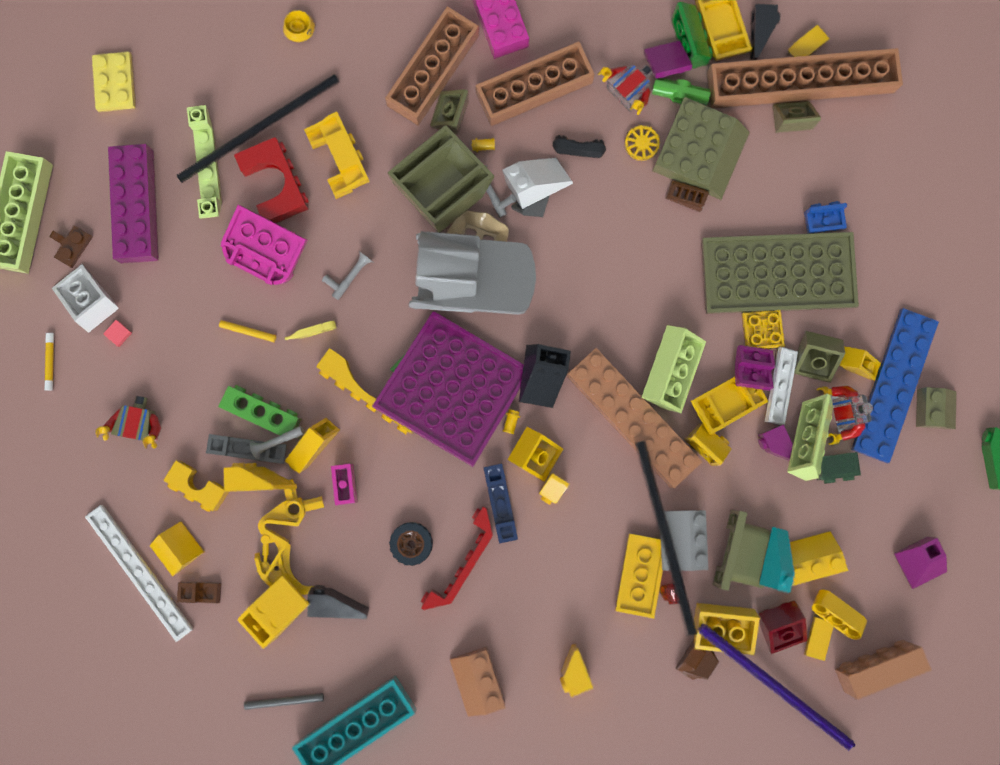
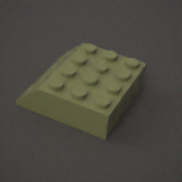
[653,97,750,200]
[387,125,494,233]

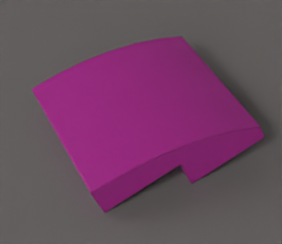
[735,345,775,391]

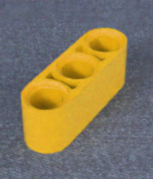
[812,589,867,640]

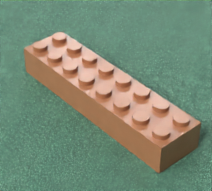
[567,348,702,488]

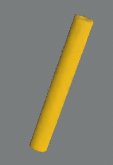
[219,320,276,342]

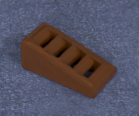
[665,181,709,212]

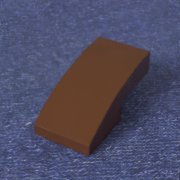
[177,582,221,603]

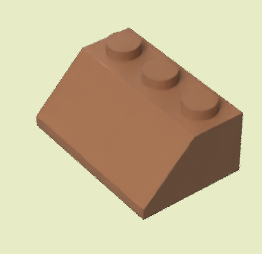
[450,646,505,717]

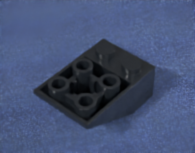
[519,344,571,408]

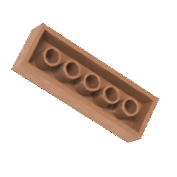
[385,6,479,126]
[476,42,595,126]

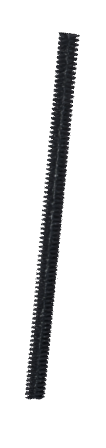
[177,74,340,183]
[635,441,698,636]

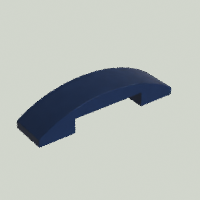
[483,463,518,544]

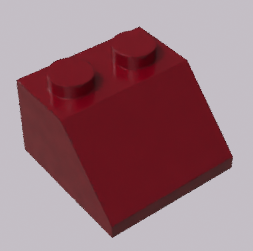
[758,600,807,654]

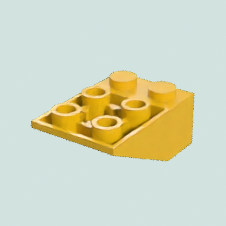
[237,575,310,649]

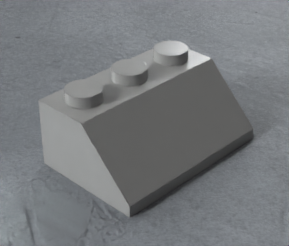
[661,510,708,571]

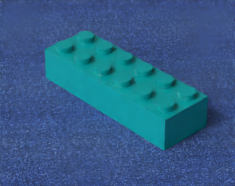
[292,675,417,765]

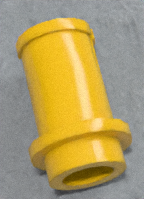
[471,138,495,153]
[502,409,521,434]

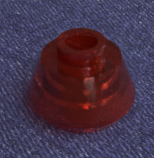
[659,583,685,605]

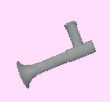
[485,165,516,218]
[322,250,374,300]
[250,426,305,460]

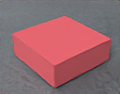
[103,320,132,347]

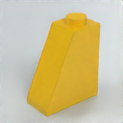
[285,418,340,474]

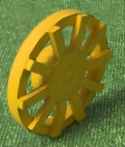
[625,125,660,161]

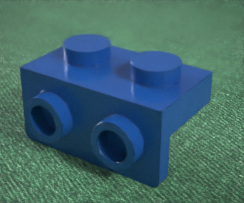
[804,201,847,234]

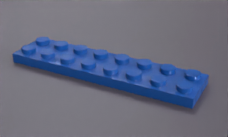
[851,308,939,463]

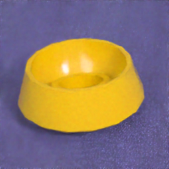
[283,10,315,42]

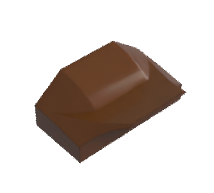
[676,639,719,680]

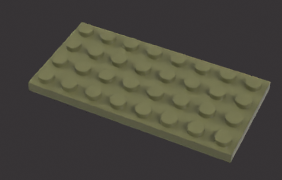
[701,232,859,314]

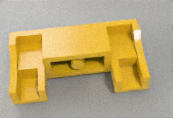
[304,112,370,199]

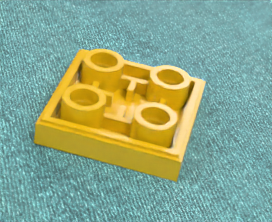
[741,310,785,349]

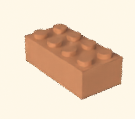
[835,640,931,700]

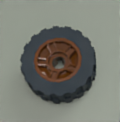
[389,522,433,566]

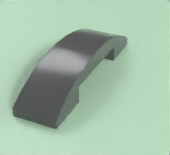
[206,434,287,464]

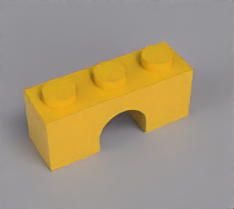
[163,460,230,512]

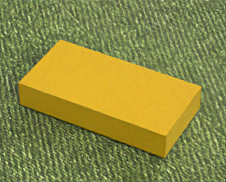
[804,616,833,661]

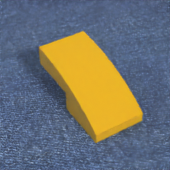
[788,25,830,57]

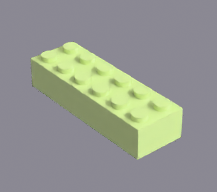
[0,151,53,274]

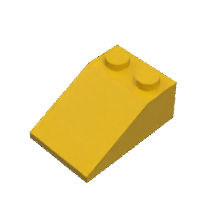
[224,463,297,492]

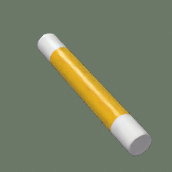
[44,333,54,391]

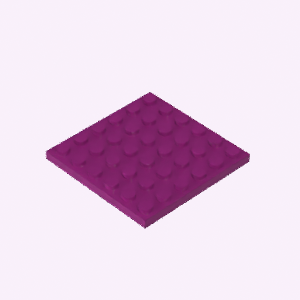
[372,311,524,467]

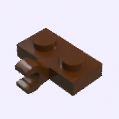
[49,225,93,268]

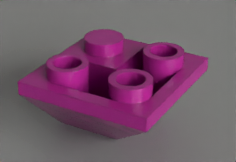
[894,537,947,589]

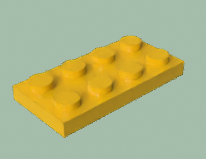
[615,533,663,619]

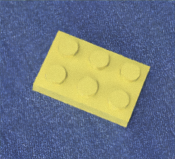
[92,52,136,112]

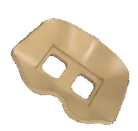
[447,210,509,242]

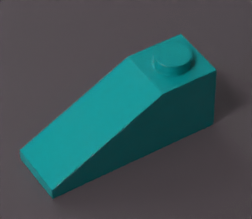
[759,527,795,593]

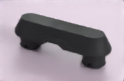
[552,135,606,158]

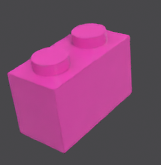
[331,464,358,505]

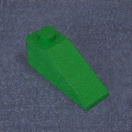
[981,427,1000,490]

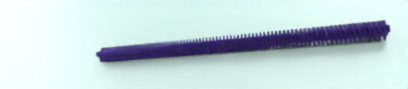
[697,624,855,751]

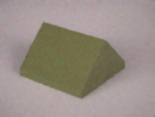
[430,89,469,135]
[773,101,821,133]

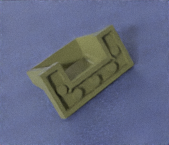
[712,510,771,591]

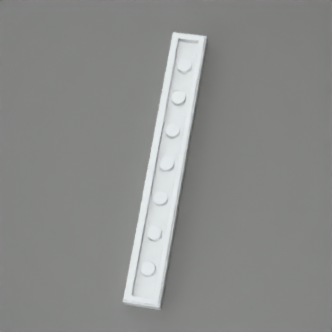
[85,505,194,642]

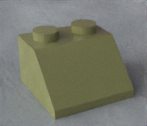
[794,331,845,383]
[916,387,957,429]

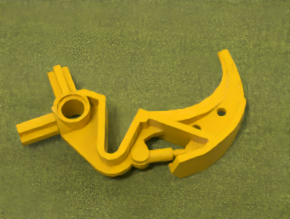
[255,479,324,595]

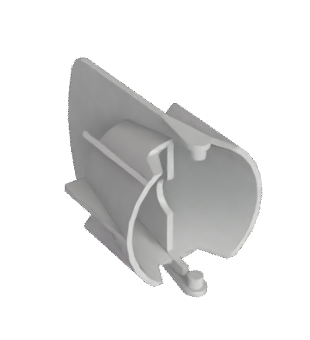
[409,231,536,315]

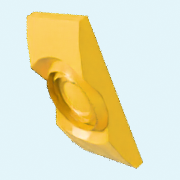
[695,0,752,61]
[691,376,768,435]

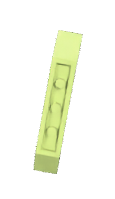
[187,105,222,219]

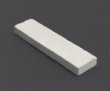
[764,347,798,426]

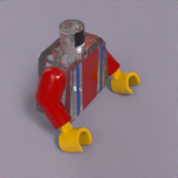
[598,65,653,115]
[816,386,873,445]

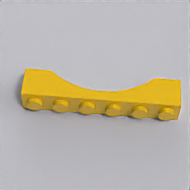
[316,348,413,435]

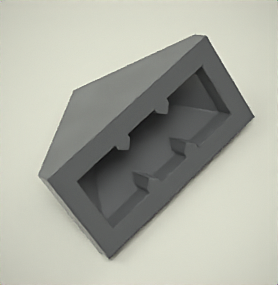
[511,195,550,217]

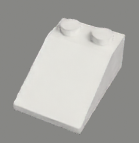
[502,158,573,209]
[52,264,119,333]

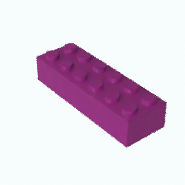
[108,144,159,264]

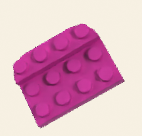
[220,205,308,285]

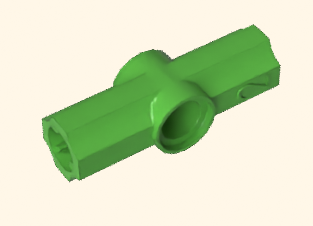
[652,78,711,106]

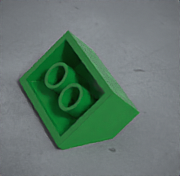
[671,2,713,69]

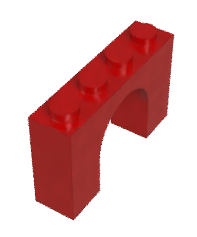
[234,137,309,223]

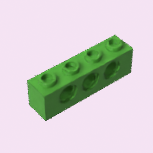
[218,385,302,440]

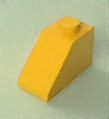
[840,346,881,381]
[538,473,569,505]

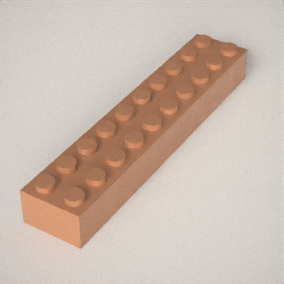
[707,48,903,108]

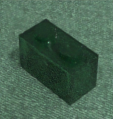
[817,452,861,484]

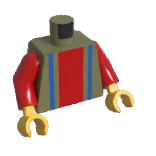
[95,396,161,449]

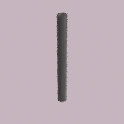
[244,693,324,710]

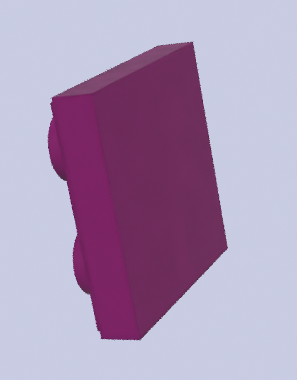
[644,40,692,79]

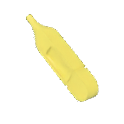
[285,321,337,340]

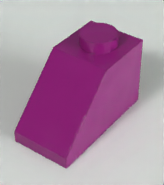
[758,424,793,461]

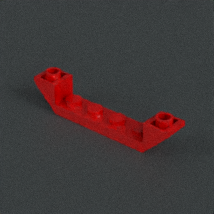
[420,506,493,610]

